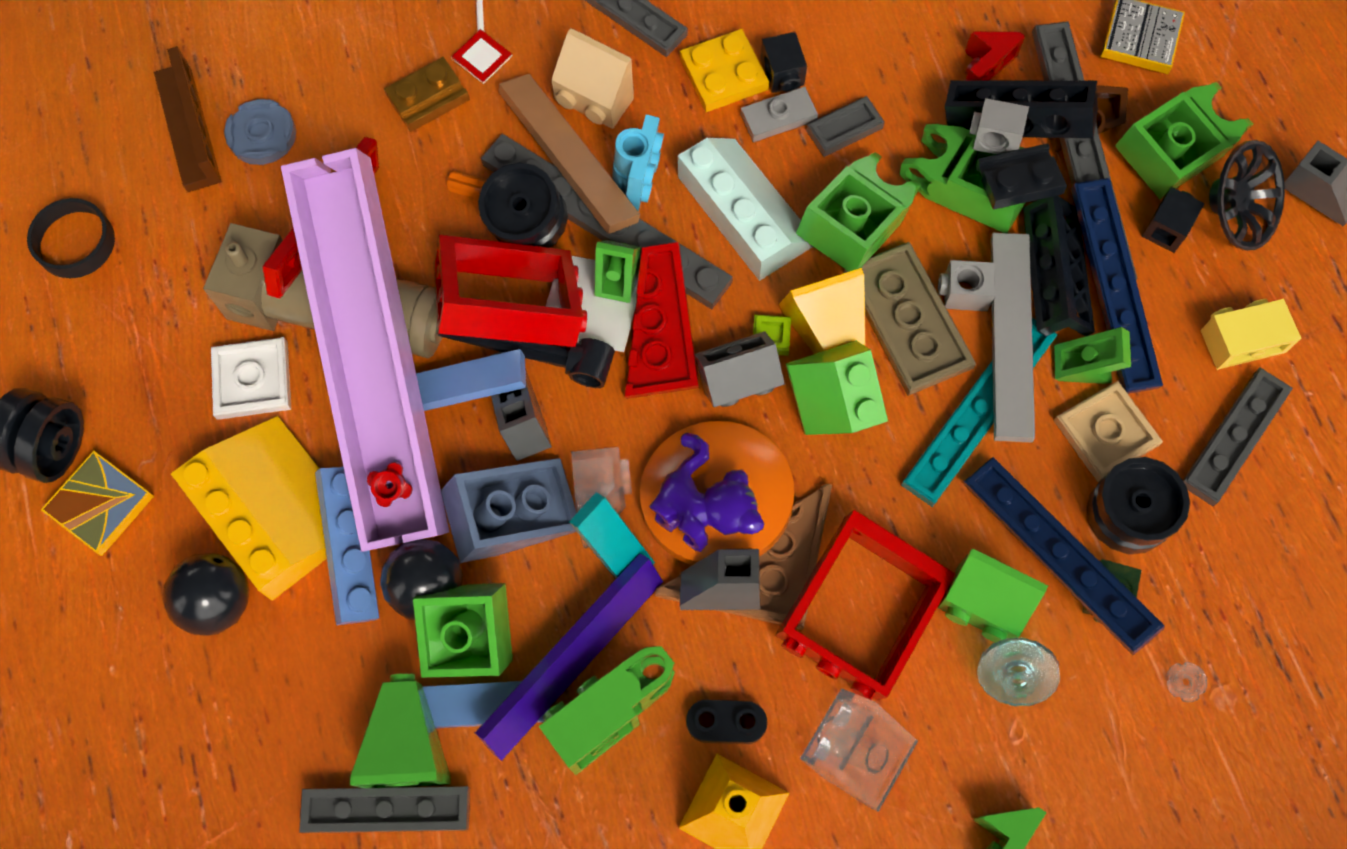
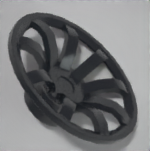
[1209,140,1285,251]

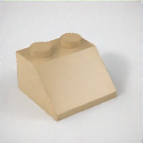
[551,28,634,129]

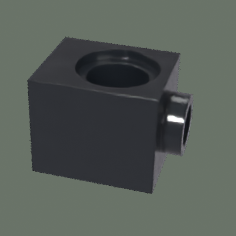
[761,32,807,93]
[1142,187,1205,253]

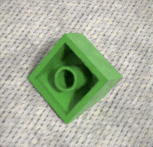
[786,340,888,435]
[938,548,1048,644]
[413,583,513,678]

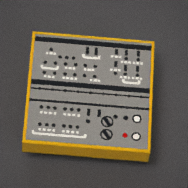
[1101,0,1185,74]

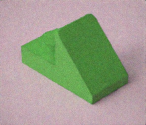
[1054,327,1131,384]
[973,808,1046,849]

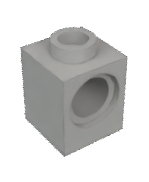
[969,98,1029,154]
[938,260,995,311]

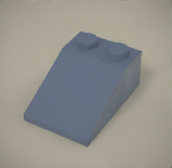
[441,458,577,563]

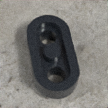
[686,700,767,744]

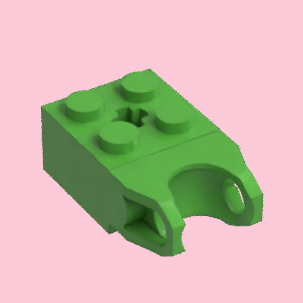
[1115,82,1253,199]
[900,124,1025,233]
[796,152,922,272]
[539,646,675,776]

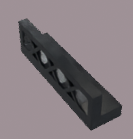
[1023,195,1095,337]

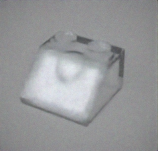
[571,447,632,548]
[800,688,918,812]

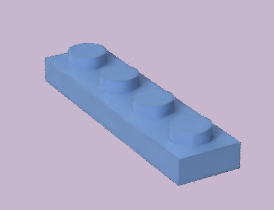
[315,467,379,625]

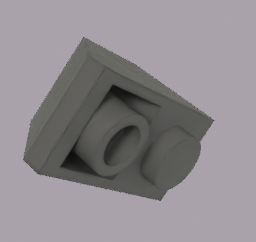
[1285,141,1347,226]
[680,549,760,610]

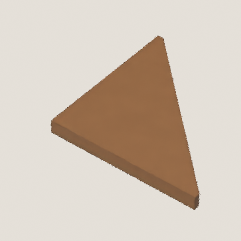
[655,484,832,630]

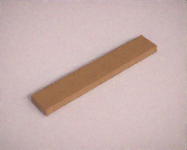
[499,74,640,234]

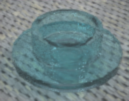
[977,638,1061,706]

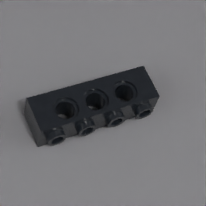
[945,80,1098,138]

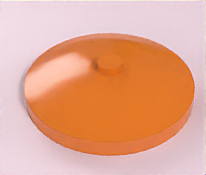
[640,421,794,565]

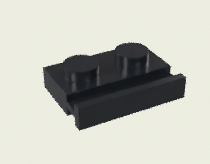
[976,143,1067,210]

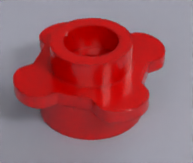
[367,462,413,507]

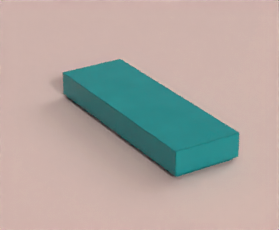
[569,492,655,579]

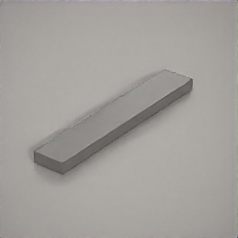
[990,233,1035,443]

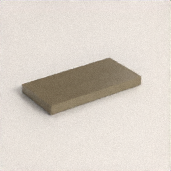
[843,242,976,396]

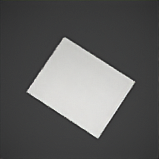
[546,256,639,352]

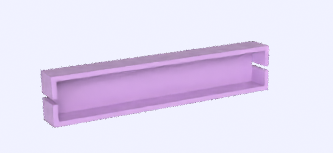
[281,148,449,552]

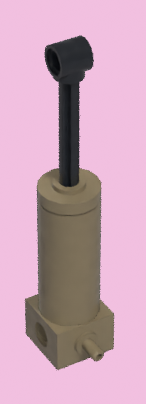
[203,223,615,388]

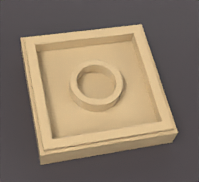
[1054,381,1163,482]

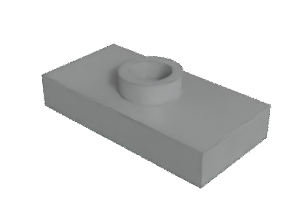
[741,87,818,142]

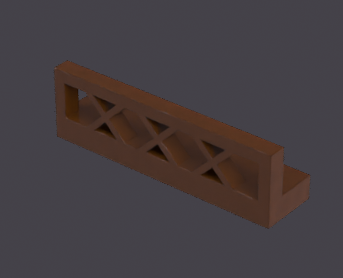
[154,46,222,192]

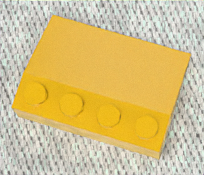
[171,416,327,601]

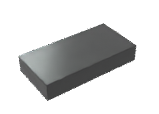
[806,96,885,157]

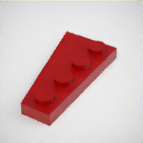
[625,242,700,399]

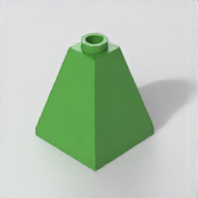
[350,674,451,788]

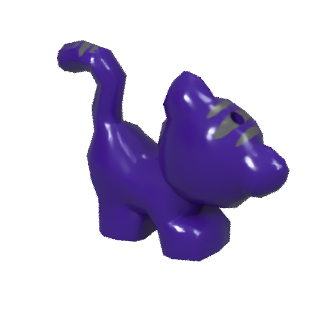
[649,433,764,552]

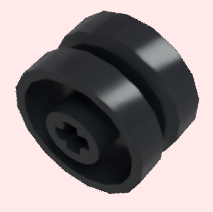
[478,162,568,248]
[0,388,84,483]
[1086,457,1190,554]

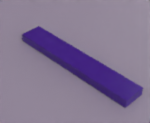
[475,554,663,761]

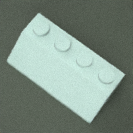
[678,138,813,281]

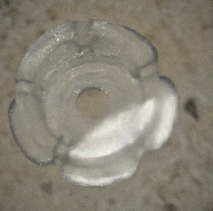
[1166,662,1207,702]

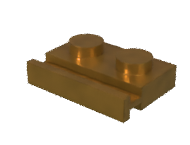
[384,57,470,132]

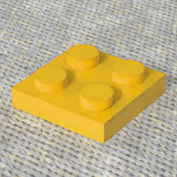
[680,29,769,112]

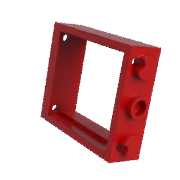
[434,235,587,347]
[775,510,955,702]

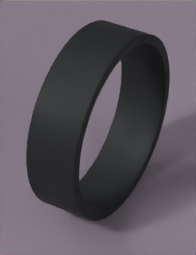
[27,198,115,278]

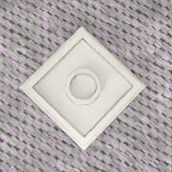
[211,337,292,420]

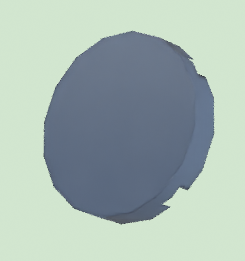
[224,99,297,165]

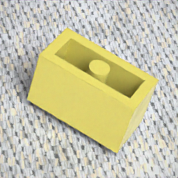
[1200,299,1302,370]

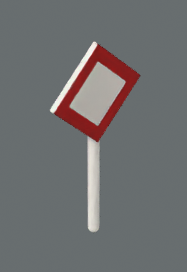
[451,0,512,84]

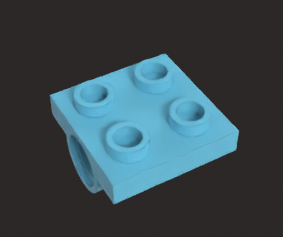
[612,114,664,212]

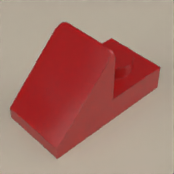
[965,31,1025,81]

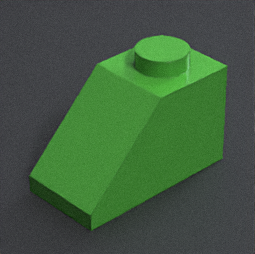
[595,240,641,303]

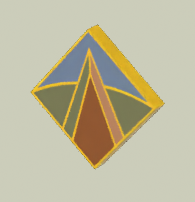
[41,451,154,556]

